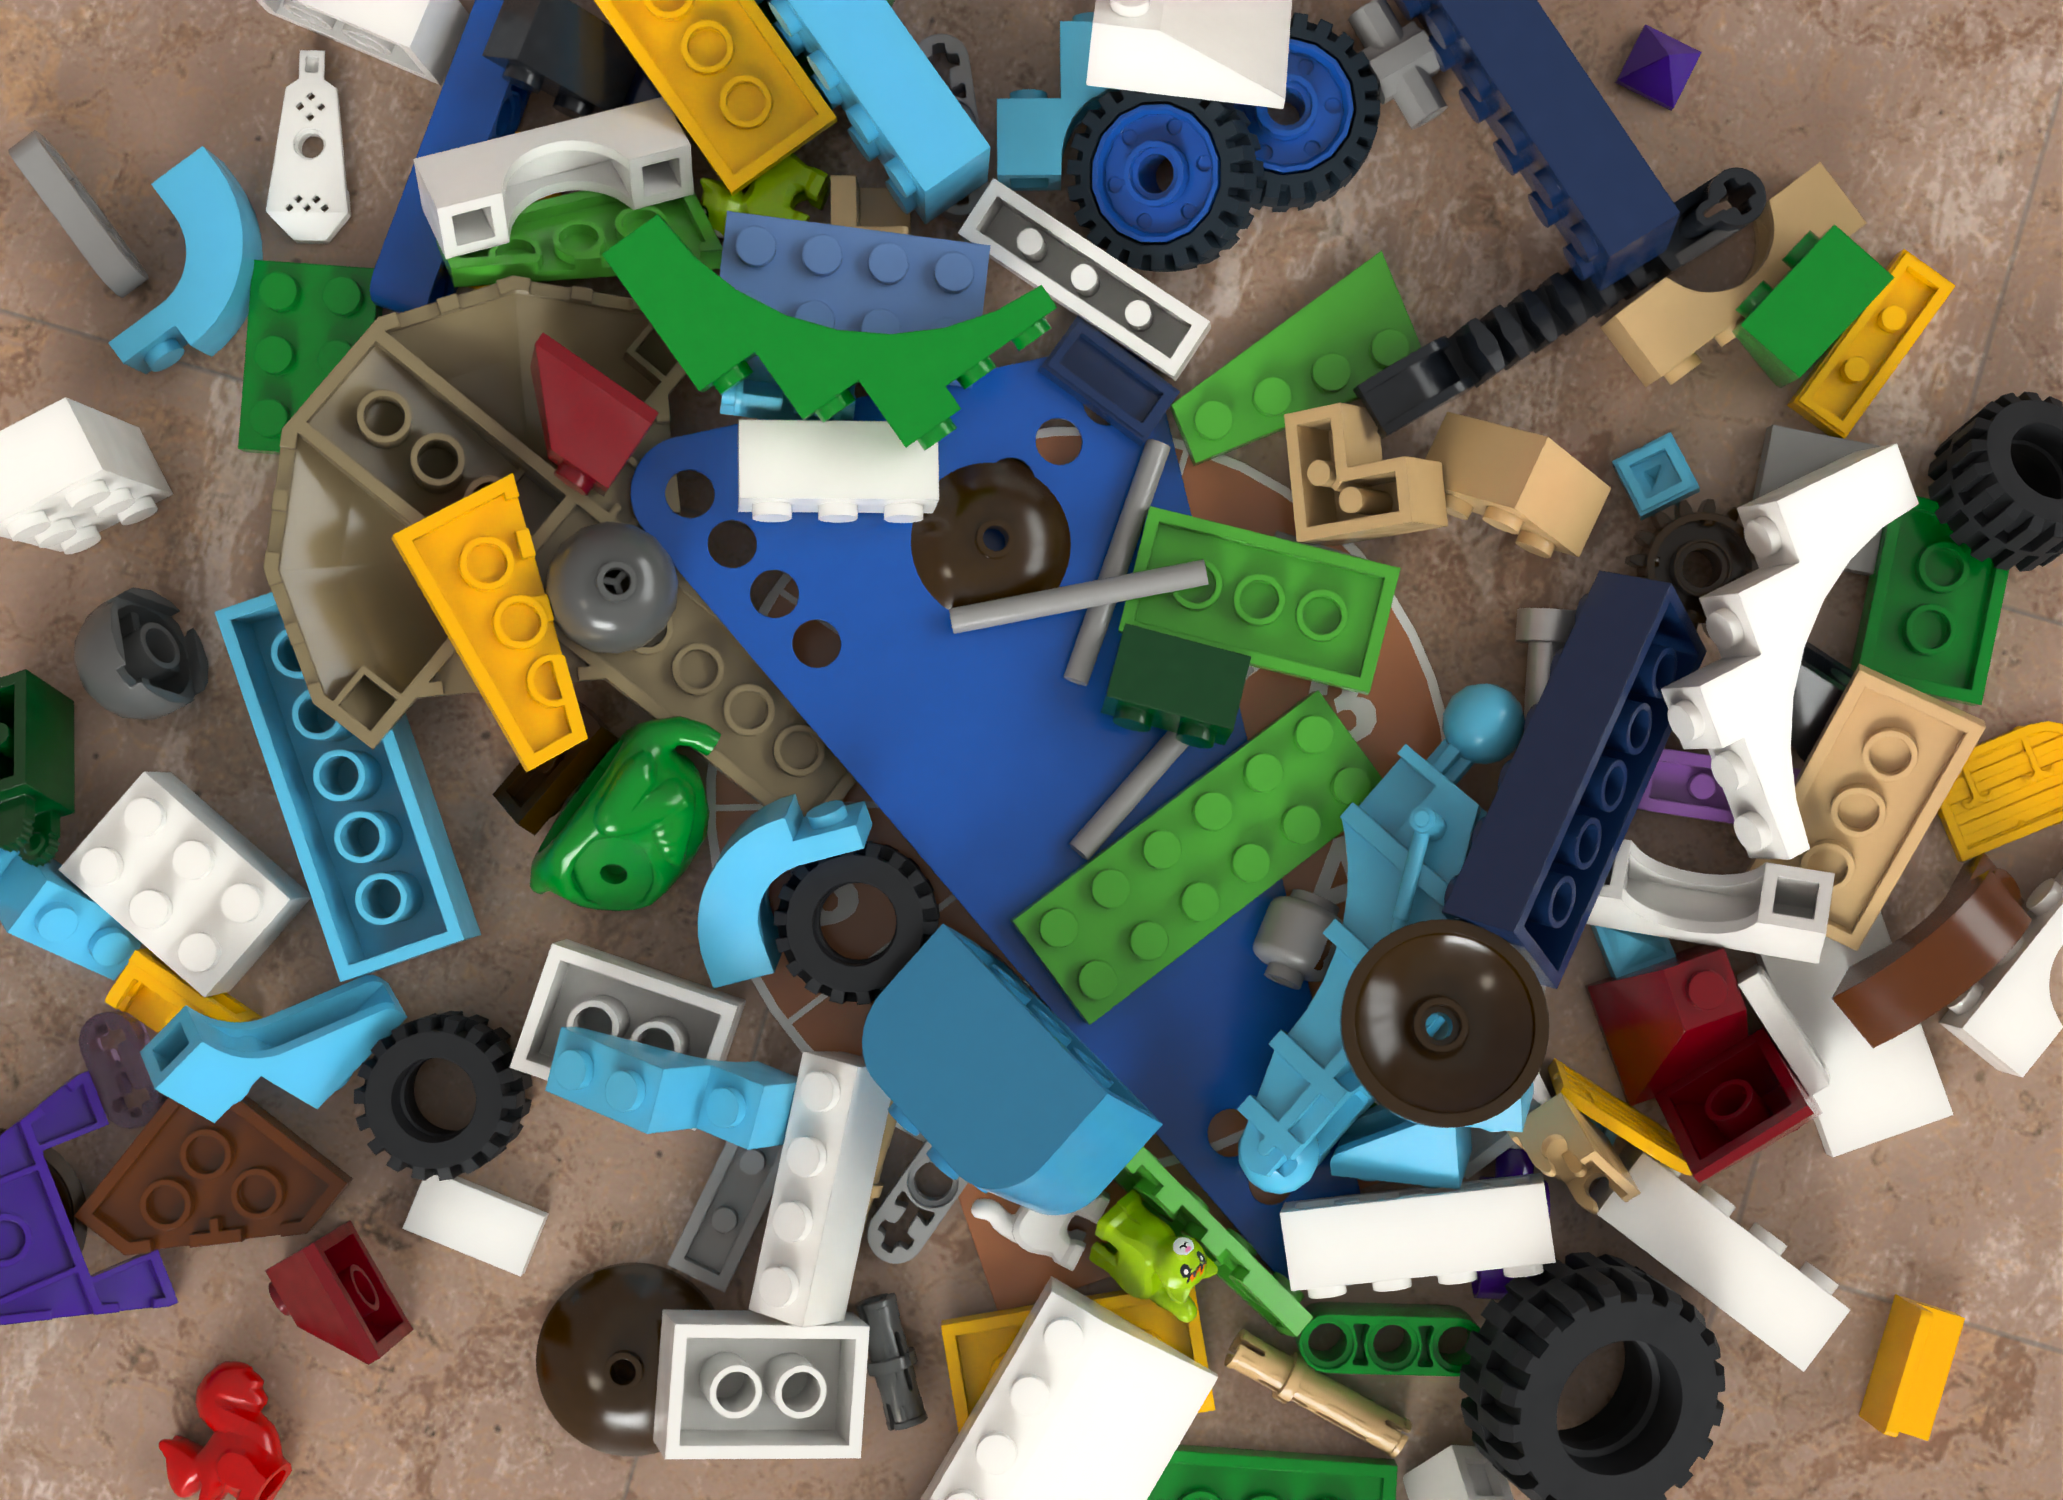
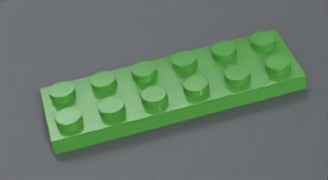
[1010,690,1383,1025]

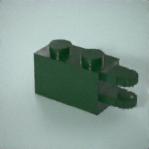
[0,669,75,867]

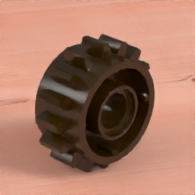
[1625,499,1759,638]

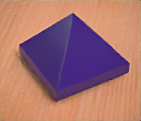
[1615,24,1702,111]

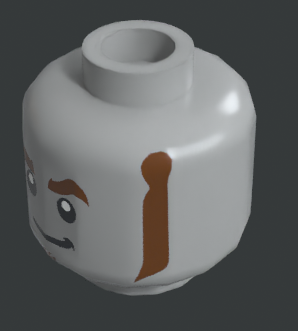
[1253,889,1343,990]

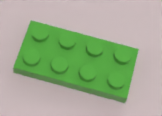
[1118,506,1401,695]

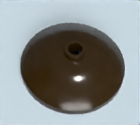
[911,458,1071,610]
[1340,919,1549,1128]
[536,1263,715,1457]

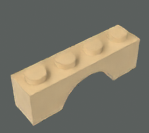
[1600,162,1867,388]

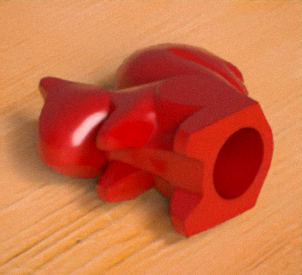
[159,1361,292,1500]

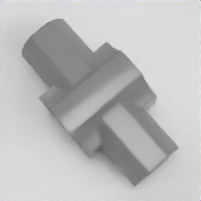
[1348,0,1448,130]

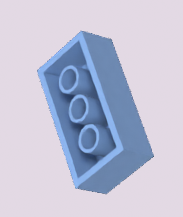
[719,211,991,388]

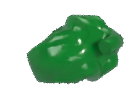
[530,716,721,911]

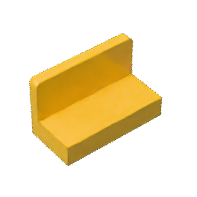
[1859,1294,1965,1441]

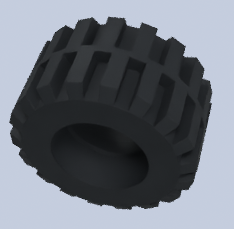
[1928,391,2063,572]
[774,841,940,1005]
[354,1011,532,1181]

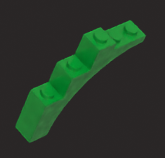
[602,214,1057,451]

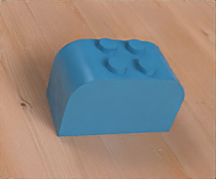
[862,923,1163,1215]

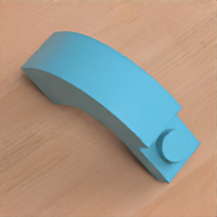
[108,146,263,374]
[698,794,872,988]

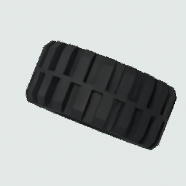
[1459,1252,1725,1500]

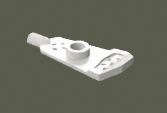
[266,50,351,244]

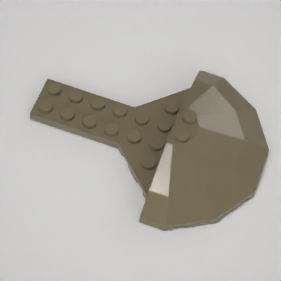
[263,275,857,817]

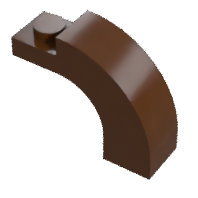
[1832,853,2032,1048]

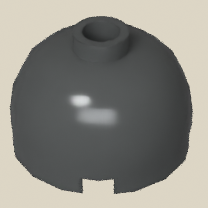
[545,521,679,654]
[74,587,208,720]

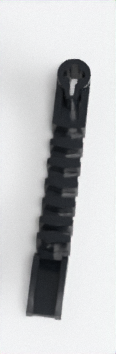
[1353,167,1766,439]

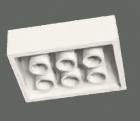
[1086,0,1292,109]
[921,1276,1218,1500]

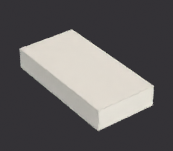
[1737,964,1831,1096]
[402,1175,549,1277]

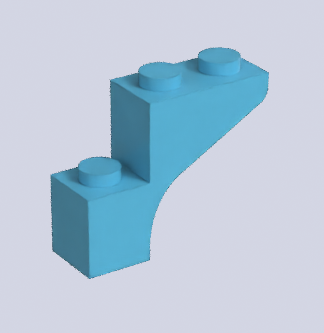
[996,12,1121,191]
[0,848,143,981]
[140,975,407,1123]
[545,1027,797,1150]
[1330,1083,1534,1190]

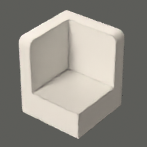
[1403,1445,1514,1500]

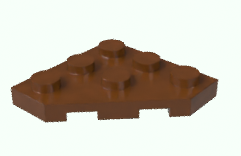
[74,1096,353,1256]

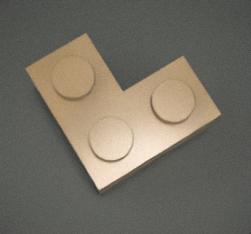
[1284,402,1448,546]
[1425,412,1611,558]

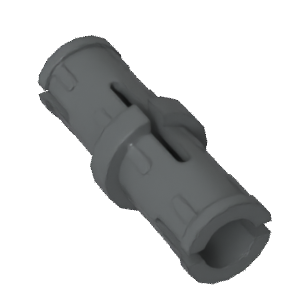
[855,1293,928,1431]

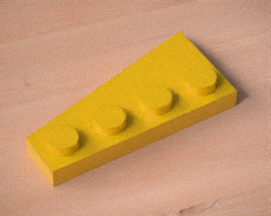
[391,473,588,772]

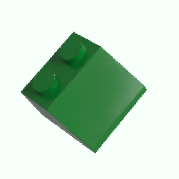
[1732,224,1895,388]

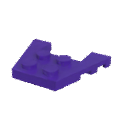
[0,1071,179,1325]

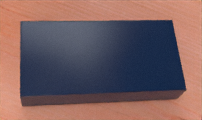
[1038,316,1180,446]

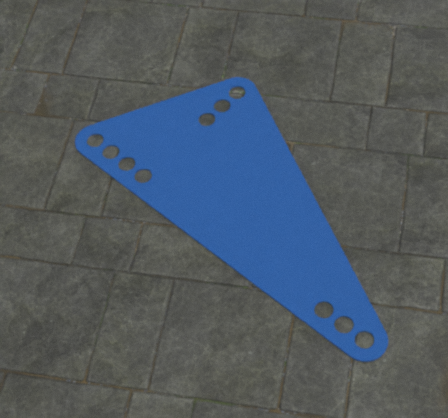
[631,349,1361,1280]

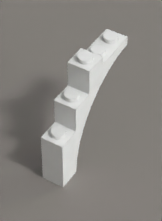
[1661,443,1919,860]

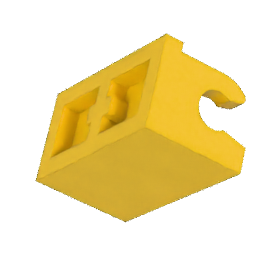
[105,948,262,1033]

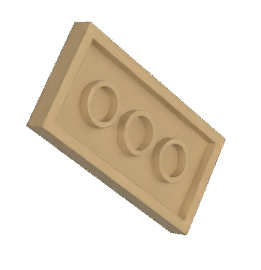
[1745,664,1986,951]

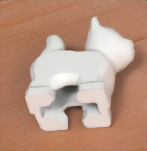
[971,1190,1110,1271]

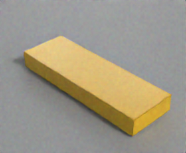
[1787,249,1955,439]

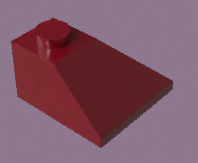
[530,332,659,497]
[1585,944,1748,1106]
[1654,1027,1823,1183]
[265,1220,413,1365]

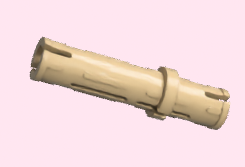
[1224,1328,1412,1458]

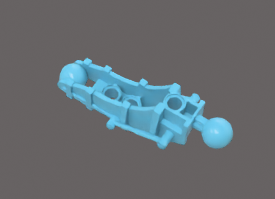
[1237,683,1525,1194]

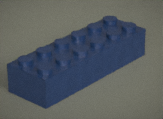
[1394,0,1680,292]
[1442,570,1707,989]

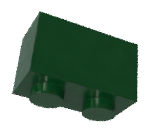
[1101,623,1251,748]

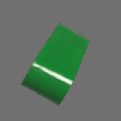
[1294,1302,1480,1377]

